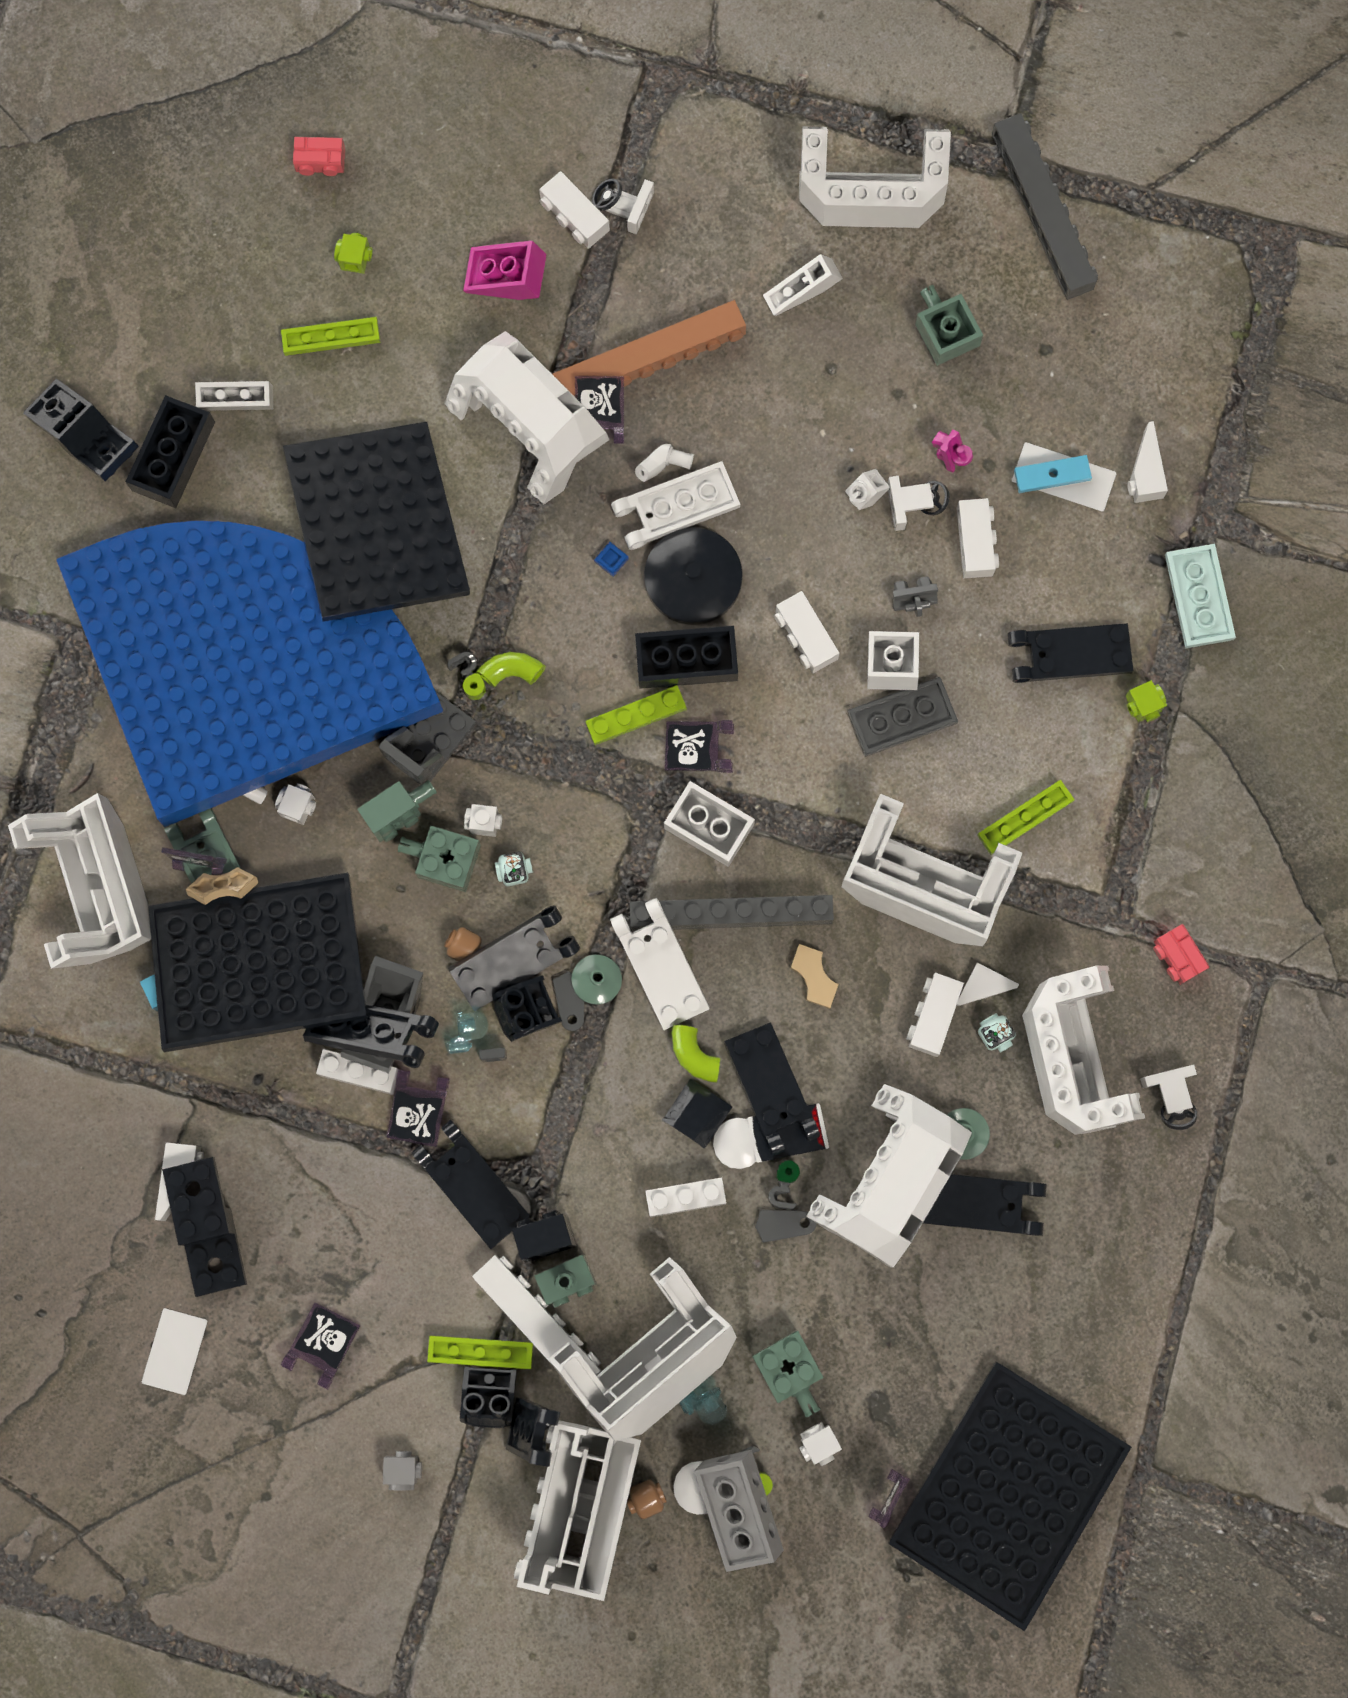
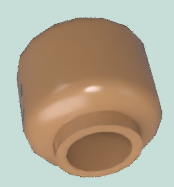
[444,927,482,962]
[627,1479,667,1519]

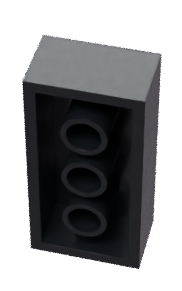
[125,395,215,508]
[635,626,738,689]
[512,1210,577,1262]

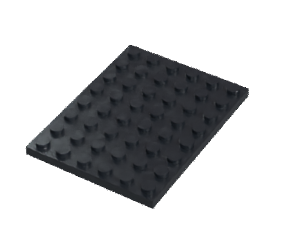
[283,422,470,622]
[148,872,368,1052]
[888,1361,1132,1631]

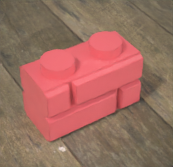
[293,137,345,176]
[1153,924,1210,985]

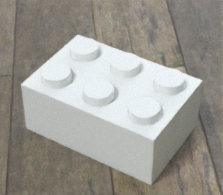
[664,781,755,867]

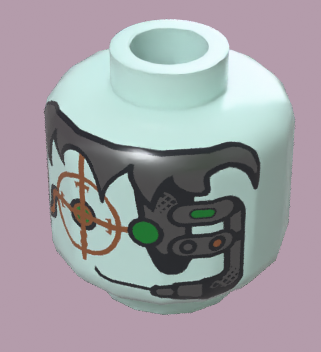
[495,852,533,886]
[978,1013,1016,1052]

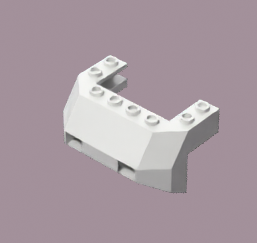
[799,126,951,228]
[444,331,609,505]
[8,793,151,969]
[841,794,1022,946]
[1022,965,1145,1135]
[806,1084,972,1268]
[548,1257,737,1441]
[514,1421,641,1601]

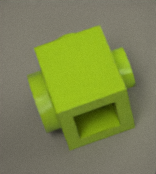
[334,233,373,274]
[1125,680,1167,722]

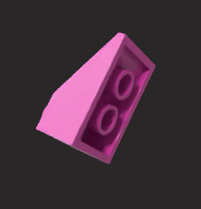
[463,241,547,300]

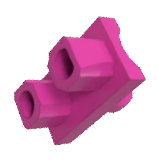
[932,430,973,473]

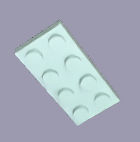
[1165,544,1236,649]

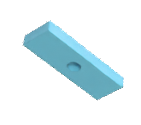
[1014,455,1092,493]

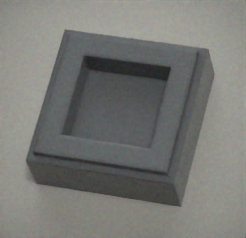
[479,1048,507,1063]

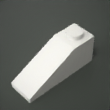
[763,254,843,316]
[1128,421,1168,503]
[155,1143,204,1221]

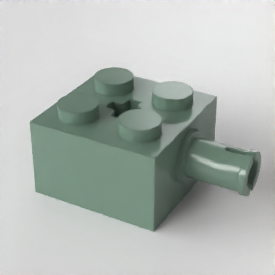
[915,285,983,366]
[357,780,437,842]
[398,826,481,892]
[535,1254,597,1308]
[752,1331,824,1418]

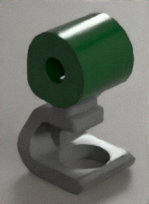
[768,1160,800,1210]

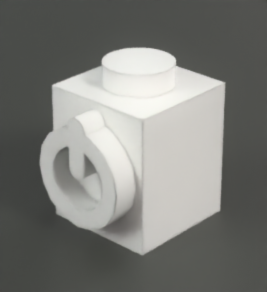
[845,469,890,510]
[275,784,316,825]
[464,804,502,837]
[799,1422,842,1466]

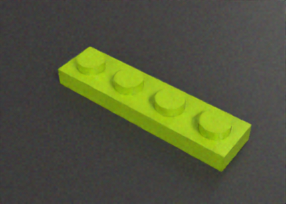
[281,317,381,356]
[585,685,687,745]
[977,779,1075,855]
[427,1336,533,1369]

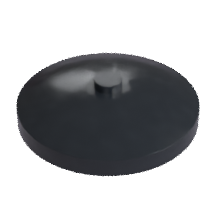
[644,528,742,625]

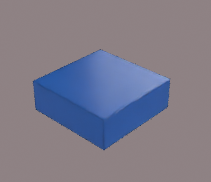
[594,542,629,577]

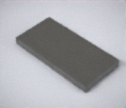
[847,677,958,757]

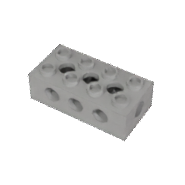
[694,1450,784,1572]

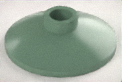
[571,955,622,1005]
[947,1108,990,1160]

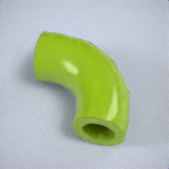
[476,652,546,688]
[672,1025,720,1083]

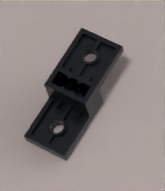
[23,379,139,482]
[162,1157,247,1297]

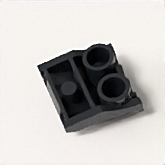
[492,975,562,1042]
[662,1079,733,1149]
[460,1365,517,1428]

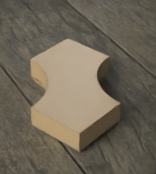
[186,867,258,905]
[791,944,839,1009]

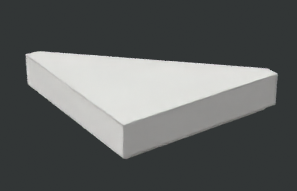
[957,963,1019,1006]

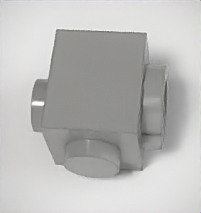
[383,1451,422,1491]

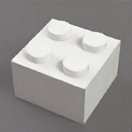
[867,631,919,690]

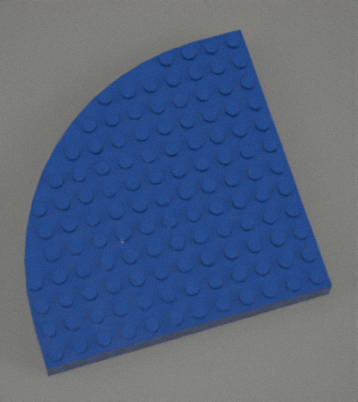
[56,521,443,828]

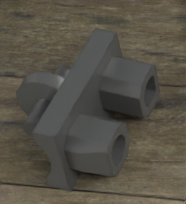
[893,576,938,617]

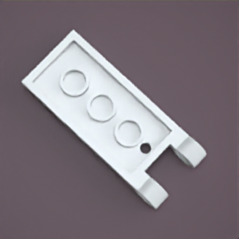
[611,461,740,550]
[610,898,710,1030]

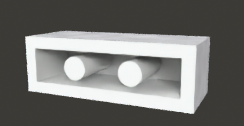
[539,171,610,249]
[195,381,274,411]
[957,498,999,579]
[774,591,839,673]
[906,973,964,1057]
[316,1049,400,1095]
[646,1178,726,1217]

